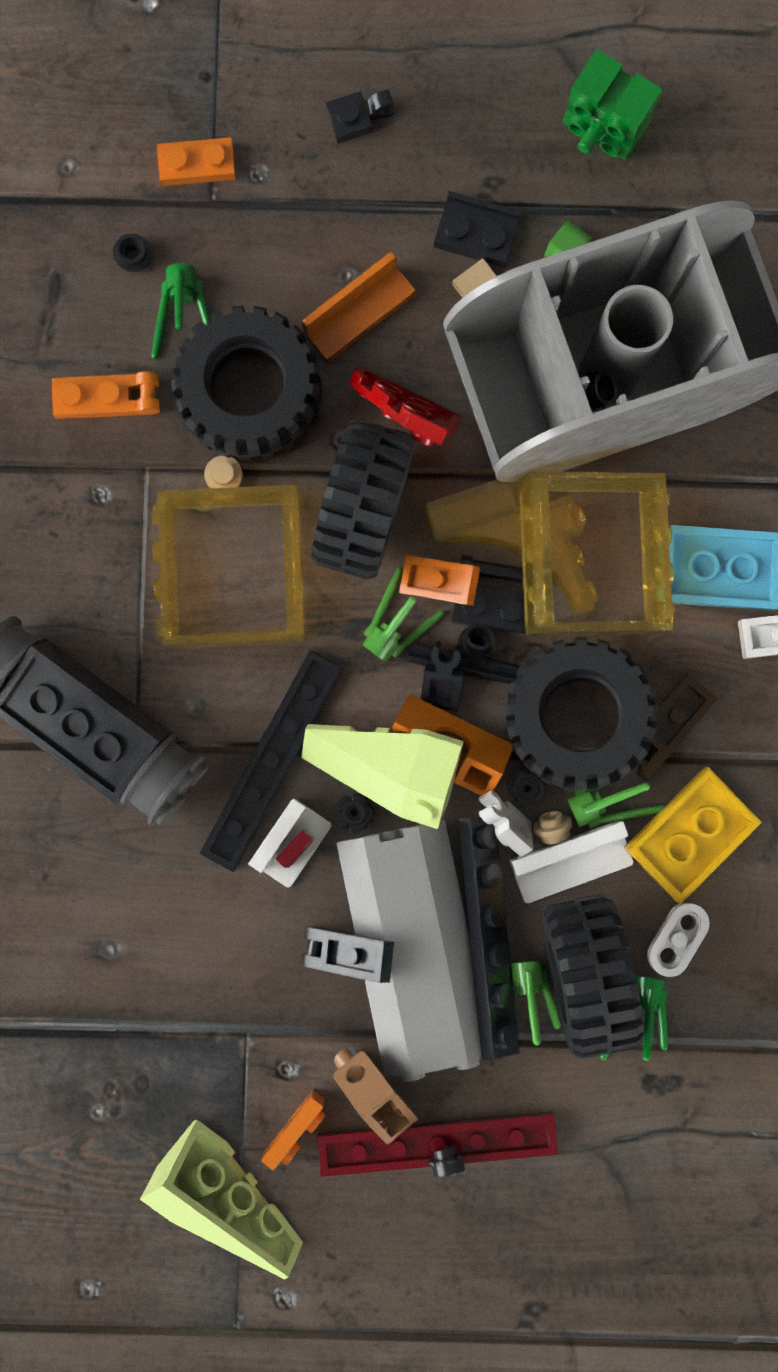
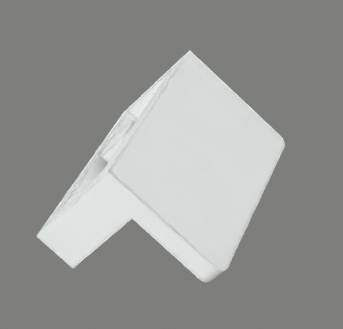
[248,798,332,888]

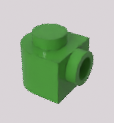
[543,219,593,258]

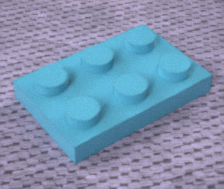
[660,525,778,611]

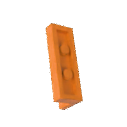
[302,251,416,364]

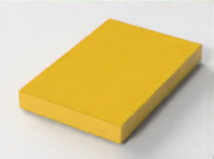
[624,767,762,904]

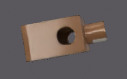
[333,1047,418,1145]

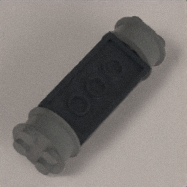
[0,616,207,826]

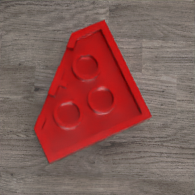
[348,366,463,446]

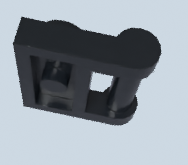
[452,554,538,634]

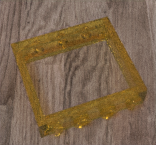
[519,471,676,636]
[151,485,305,649]

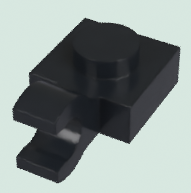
[326,90,394,143]

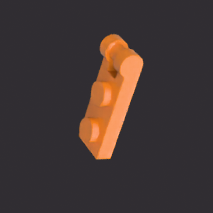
[52,371,160,419]

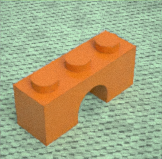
[390,694,513,796]

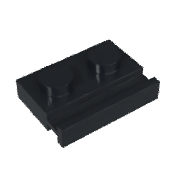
[434,191,521,268]

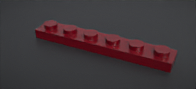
[317,1111,558,1177]

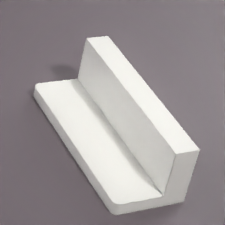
[509,821,633,903]

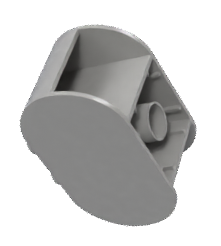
[443,201,778,482]

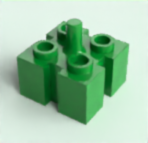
[563,49,663,161]

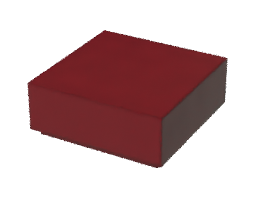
[276,829,314,868]

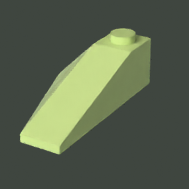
[301,724,464,829]
[140,1119,303,1279]

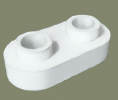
[647,902,709,977]

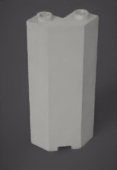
[336,820,482,1082]

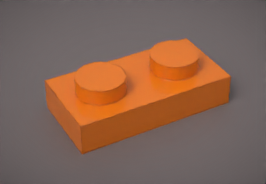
[157,137,236,186]
[399,555,480,606]
[261,1089,326,1171]

